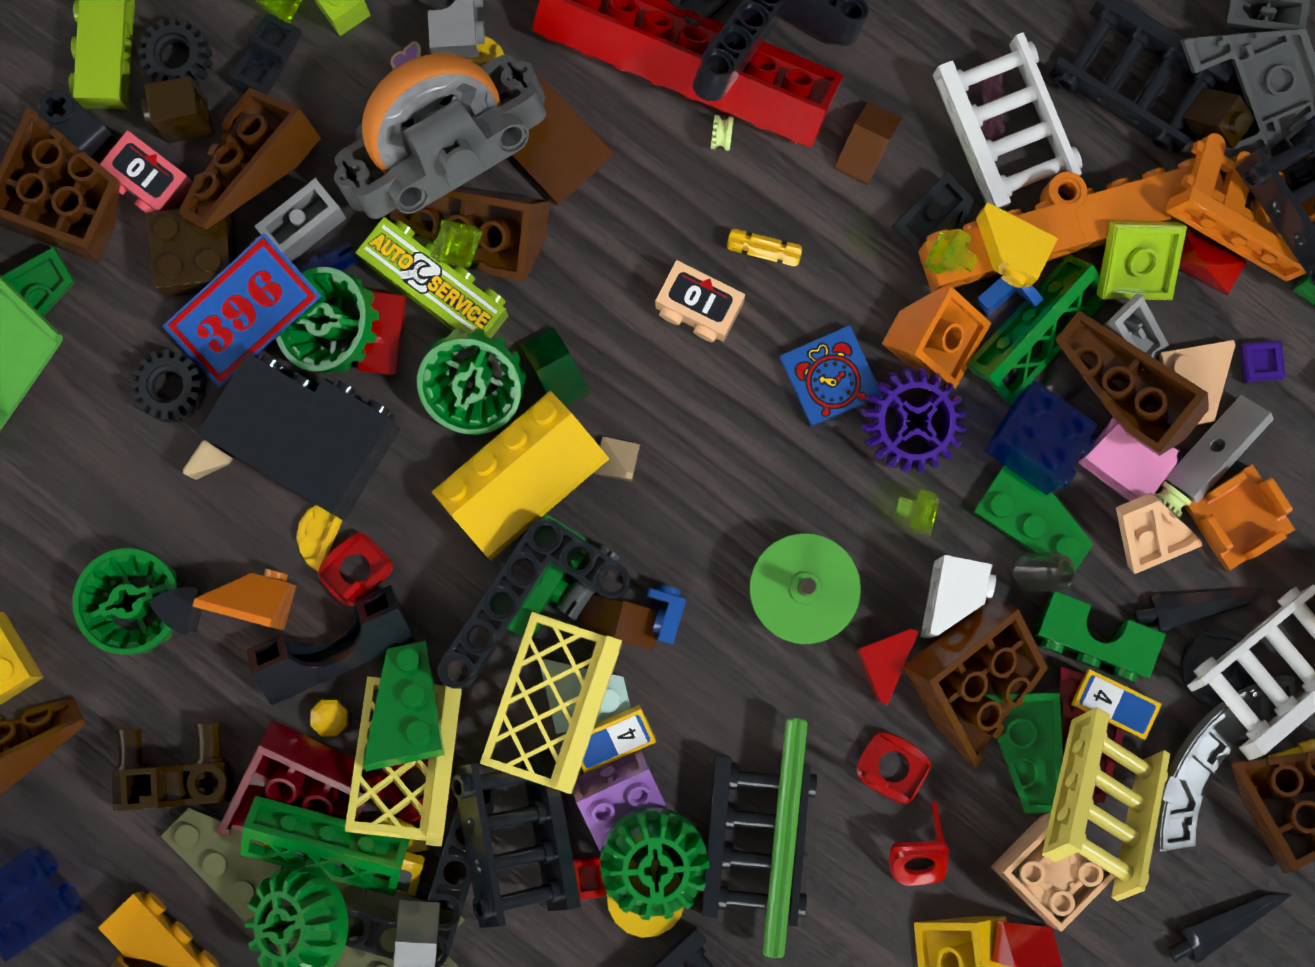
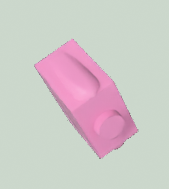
[1078,417,1178,501]

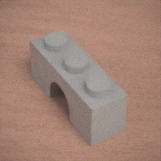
[428,0,485,58]

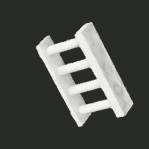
[933,32,1082,210]
[1187,584,1315,760]

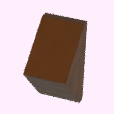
[834,101,902,186]
[579,595,658,650]

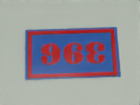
[163,232,322,388]

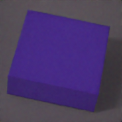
[1239,340,1286,384]

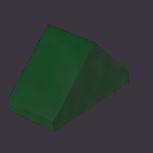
[520,327,590,407]

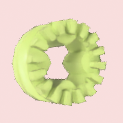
[711,115,734,151]
[1154,481,1192,518]

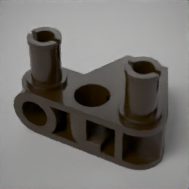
[111,722,234,811]

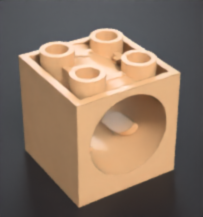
[991,813,1116,932]

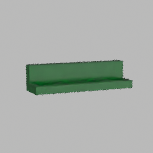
[966,254,1107,405]
[240,796,410,896]

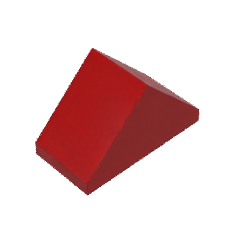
[856,629,918,705]

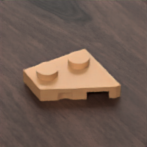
[1158,340,1235,426]
[1116,492,1202,574]

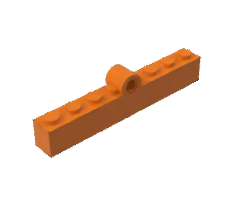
[918,157,1224,293]

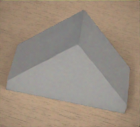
[1103,293,1169,358]

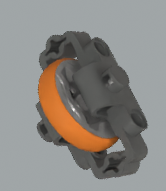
[334,53,547,219]

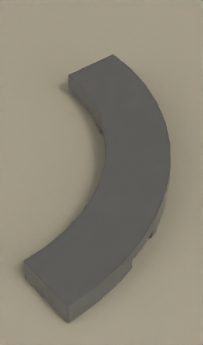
[1153,674,1296,852]

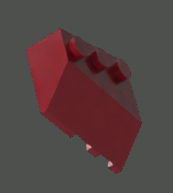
[216,720,379,836]

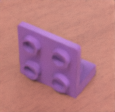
[573,749,667,851]

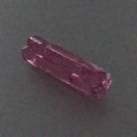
[981,73,1005,142]

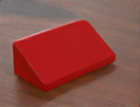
[992,921,1063,967]

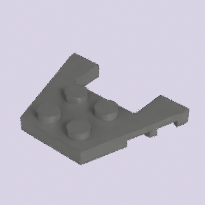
[1180,28,1315,159]

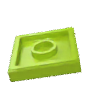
[1097,221,1187,300]

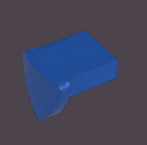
[977,278,1043,317]

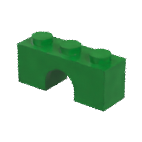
[492,514,588,638]
[1032,591,1166,683]

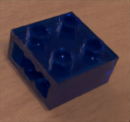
[983,379,1098,496]
[0,846,83,962]

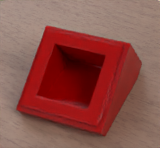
[573,856,607,900]

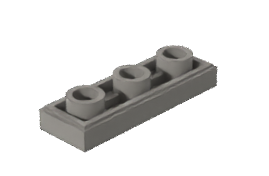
[1165,395,1274,504]

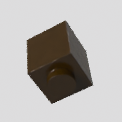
[1183,88,1255,149]

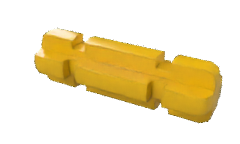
[727,229,802,266]

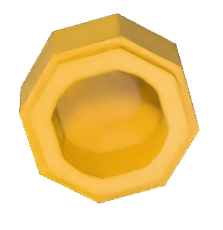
[310,700,349,736]

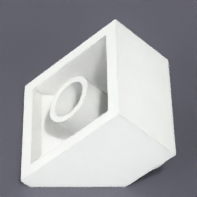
[920,555,996,638]

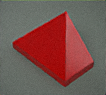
[1179,228,1247,296]

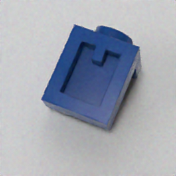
[647,584,686,646]

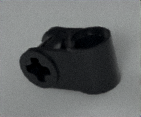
[39,90,114,158]

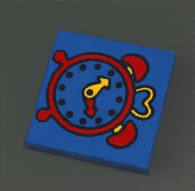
[779,325,882,427]

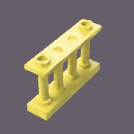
[1042,707,1170,901]

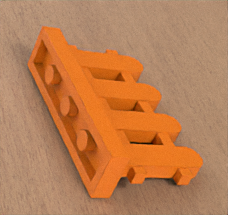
[1165,133,1315,282]

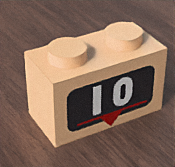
[655,260,746,342]

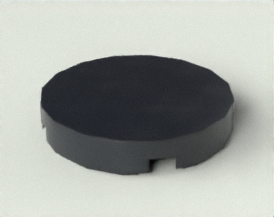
[1180,630,1260,708]

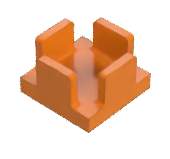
[1184,464,1295,571]

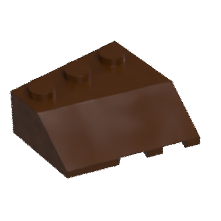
[903,597,1048,768]

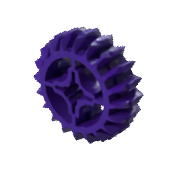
[861,368,966,473]

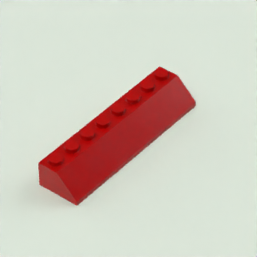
[532,0,844,148]

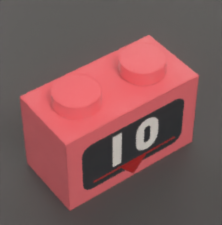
[100,130,193,214]

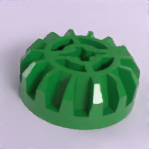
[276,267,379,375]
[417,328,526,435]
[73,548,180,655]
[600,807,709,920]
[245,867,348,967]

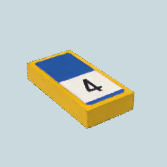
[1071,669,1162,740]
[581,704,656,773]

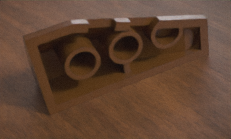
[390,188,550,281]
[1055,311,1209,456]
[0,697,86,796]

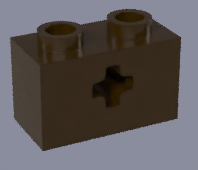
[141,76,214,144]

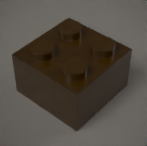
[147,209,237,298]

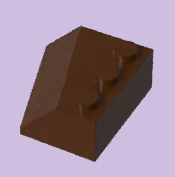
[0,106,120,263]
[1230,751,1315,873]

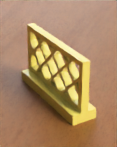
[480,612,622,795]
[345,676,462,847]

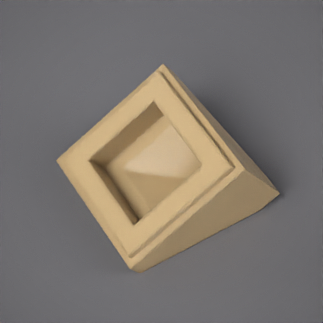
[594,436,640,482]
[182,440,233,480]

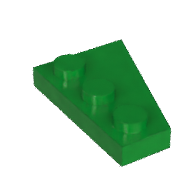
[2,247,76,317]
[972,448,1093,577]
[363,641,445,771]
[985,693,1063,813]

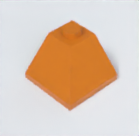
[882,285,991,389]
[192,569,297,630]

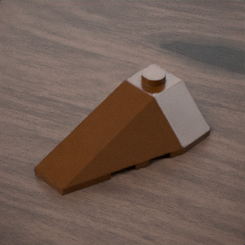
[178,87,321,230]

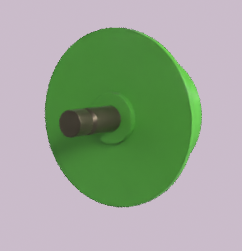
[750,534,861,644]

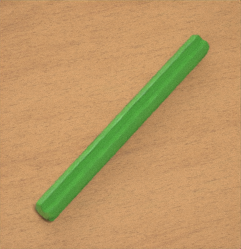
[762,718,808,958]

